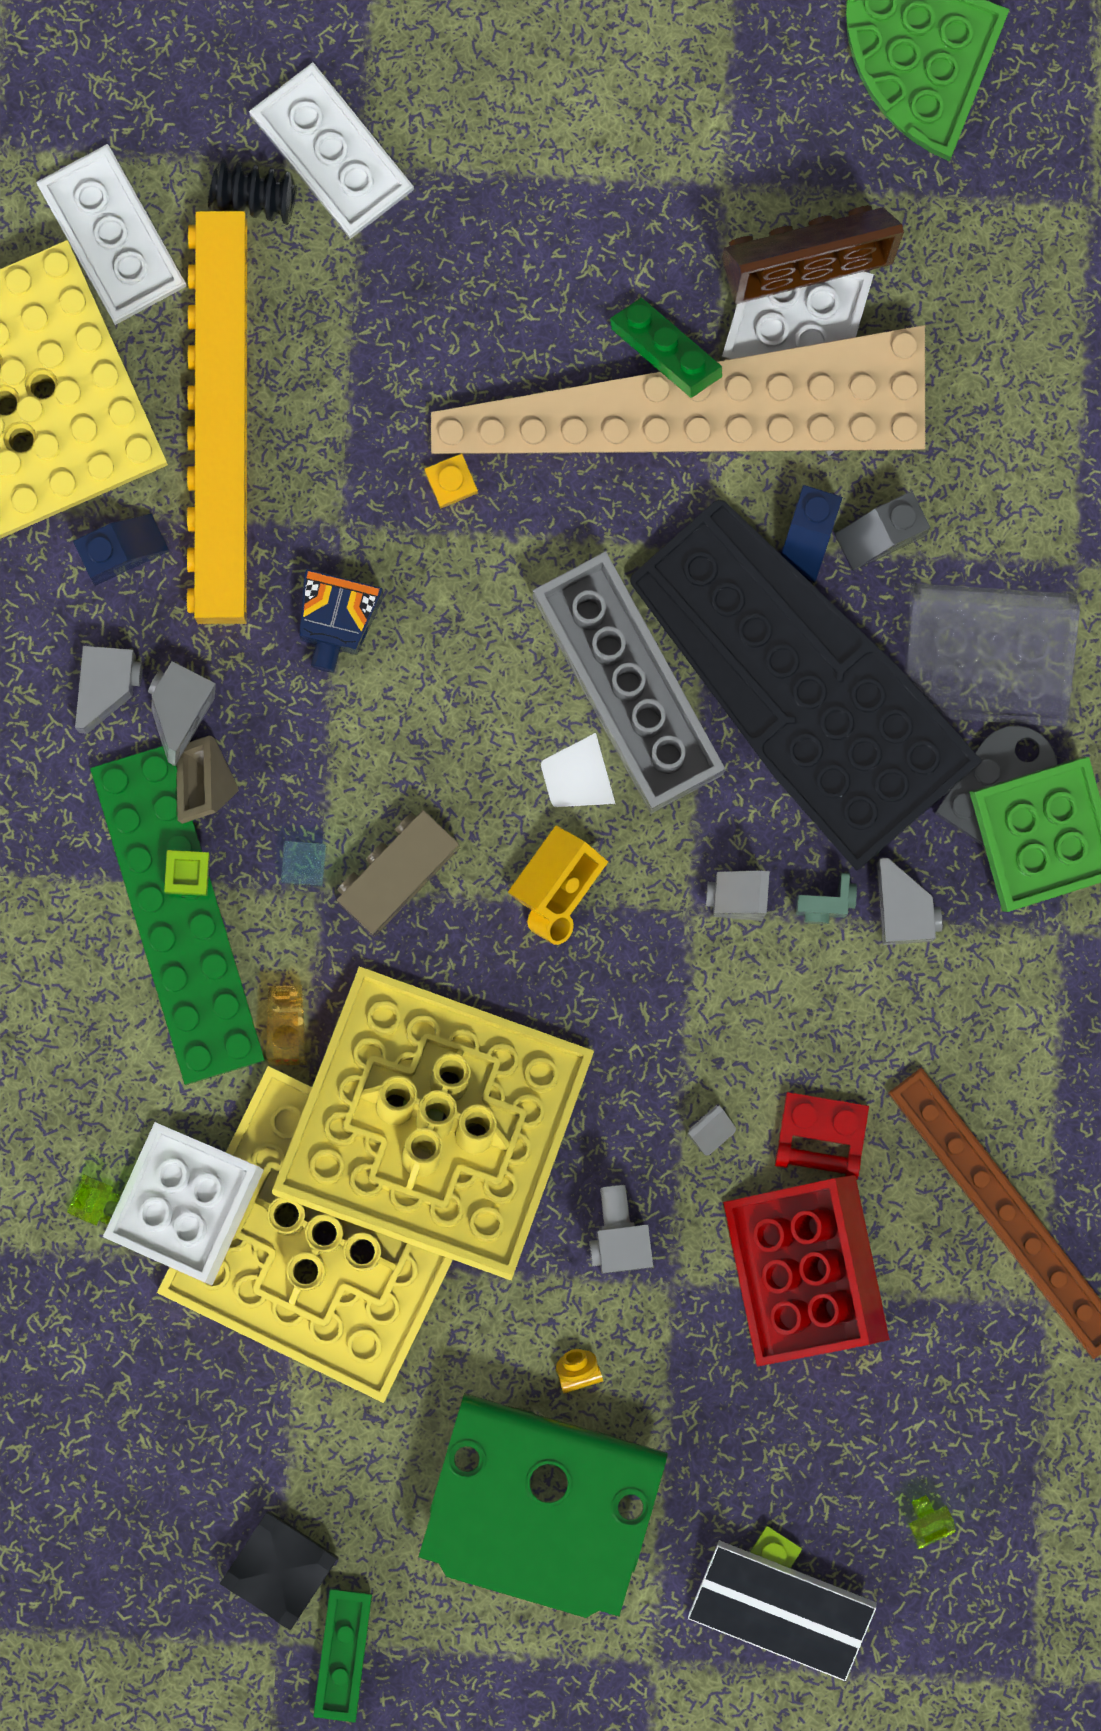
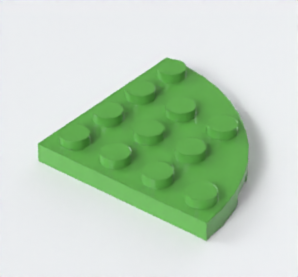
[846,0,1010,161]

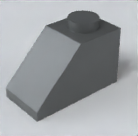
[835,491,931,571]

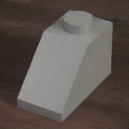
[75,646,142,734]
[148,661,216,766]
[877,858,942,945]
[706,871,770,921]

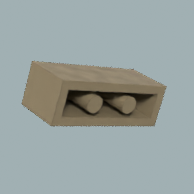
[337,810,460,937]

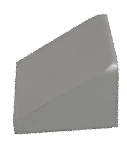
[687,1105,736,1156]

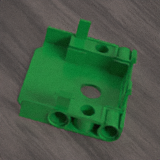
[418,1393,668,1618]

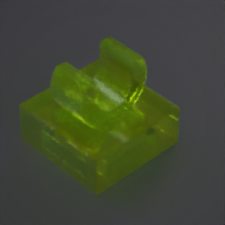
[67,1174,121,1226]
[908,1495,956,1550]

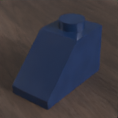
[781,485,843,583]
[73,513,169,586]

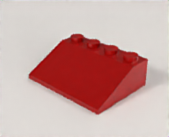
[723,1175,890,1367]

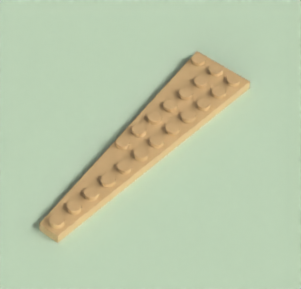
[431,325,925,454]

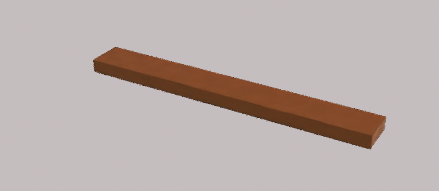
[888,1067,1101,1359]

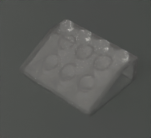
[904,583,1080,727]

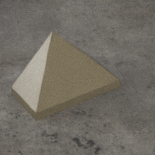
[176,735,239,824]

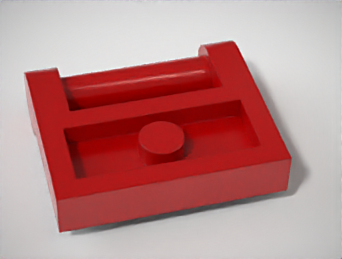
[775,1092,869,1180]

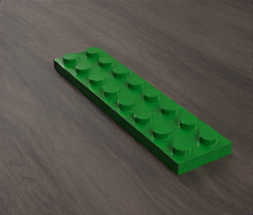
[90,746,265,1085]

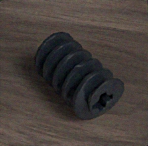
[208,157,297,225]

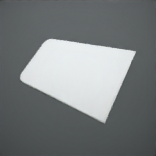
[541,733,615,807]

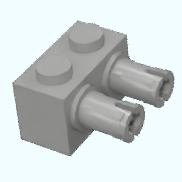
[589,1185,653,1274]

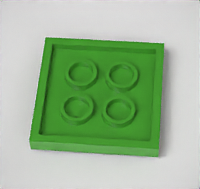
[970,756,1101,912]

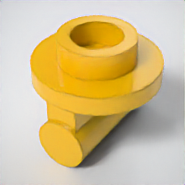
[556,1349,603,1394]

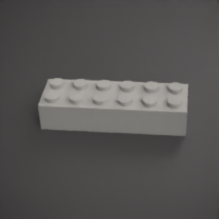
[533,551,725,814]

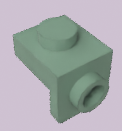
[795,873,857,924]

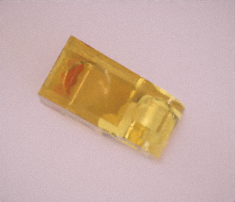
[266,985,306,1066]

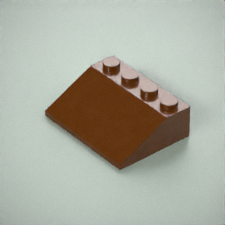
[722,205,904,305]

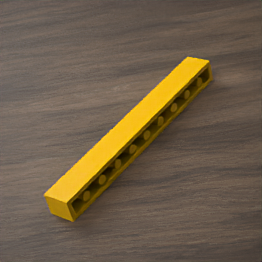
[187,211,247,624]

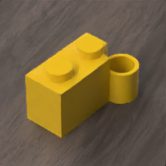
[508,825,608,945]

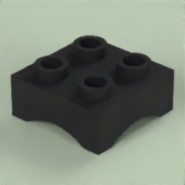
[220,1511,339,1631]

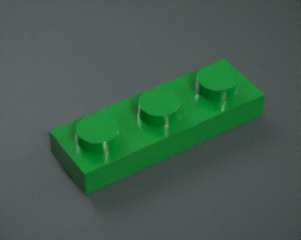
[610,297,722,398]
[313,1588,372,1722]

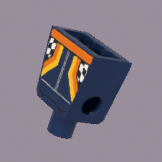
[300,569,384,673]

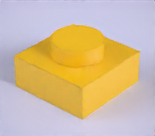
[424,453,478,509]

